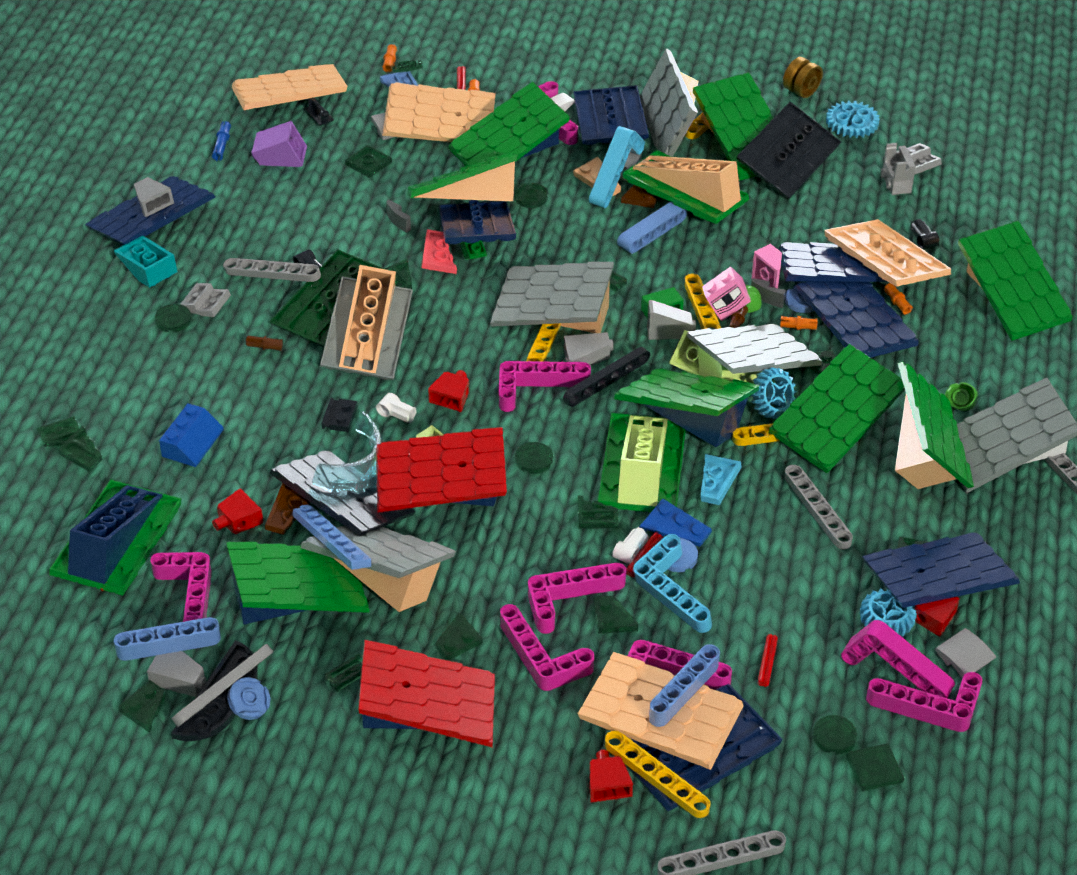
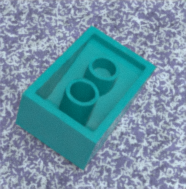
[114,235,178,288]

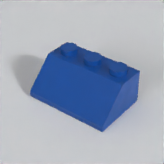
[159,403,224,467]

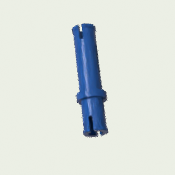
[212,121,231,161]

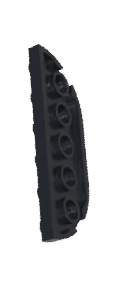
[171,640,258,742]

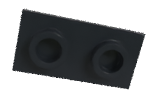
[304,97,334,126]

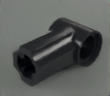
[910,219,940,249]
[293,249,322,275]

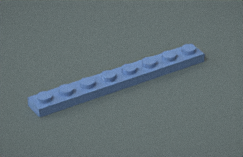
[293,505,371,570]

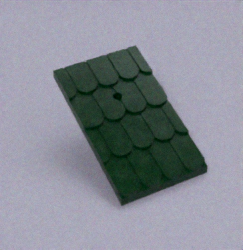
[269,249,397,348]

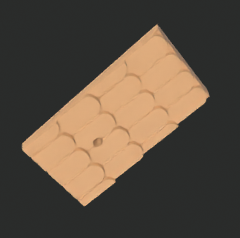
[232,64,347,110]
[382,83,496,142]
[825,219,951,286]
[578,652,744,770]

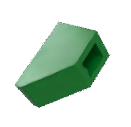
[460,240,487,259]

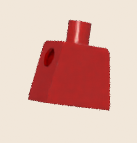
[428,370,469,412]
[212,488,263,534]
[914,597,960,637]
[589,750,633,802]

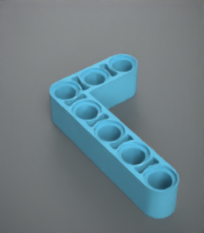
[589,126,645,208]
[633,534,712,633]

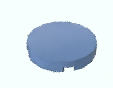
[785,285,814,313]
[658,538,698,572]
[227,677,270,720]

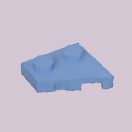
[380,70,418,87]

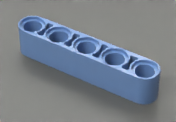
[617,202,687,254]
[114,617,221,661]
[649,644,720,727]

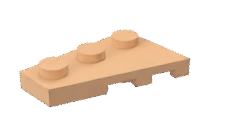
[574,157,621,196]

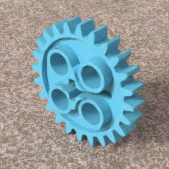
[826,101,880,138]

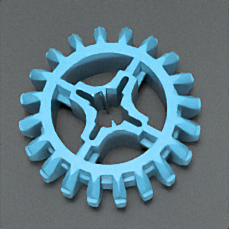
[751,368,797,419]
[860,588,917,637]

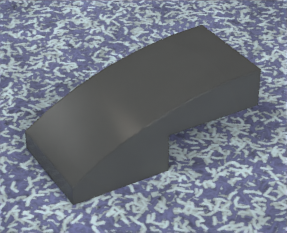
[386,199,411,233]
[751,278,786,308]

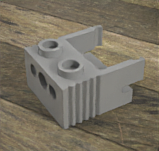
[881,143,916,195]

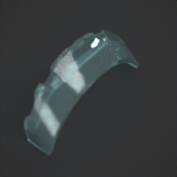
[312,411,384,493]

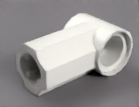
[376,393,416,423]
[612,527,648,564]

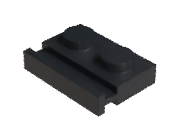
[321,398,358,432]

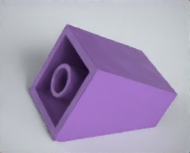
[252,121,307,167]

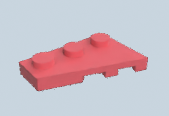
[421,229,457,274]

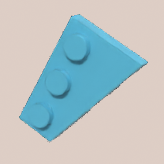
[701,454,742,505]

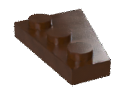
[621,185,658,208]

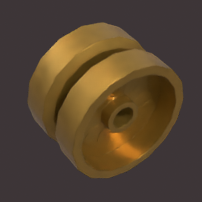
[783,57,823,98]

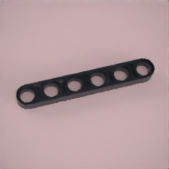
[563,347,650,407]

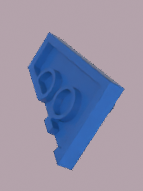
[640,499,712,547]

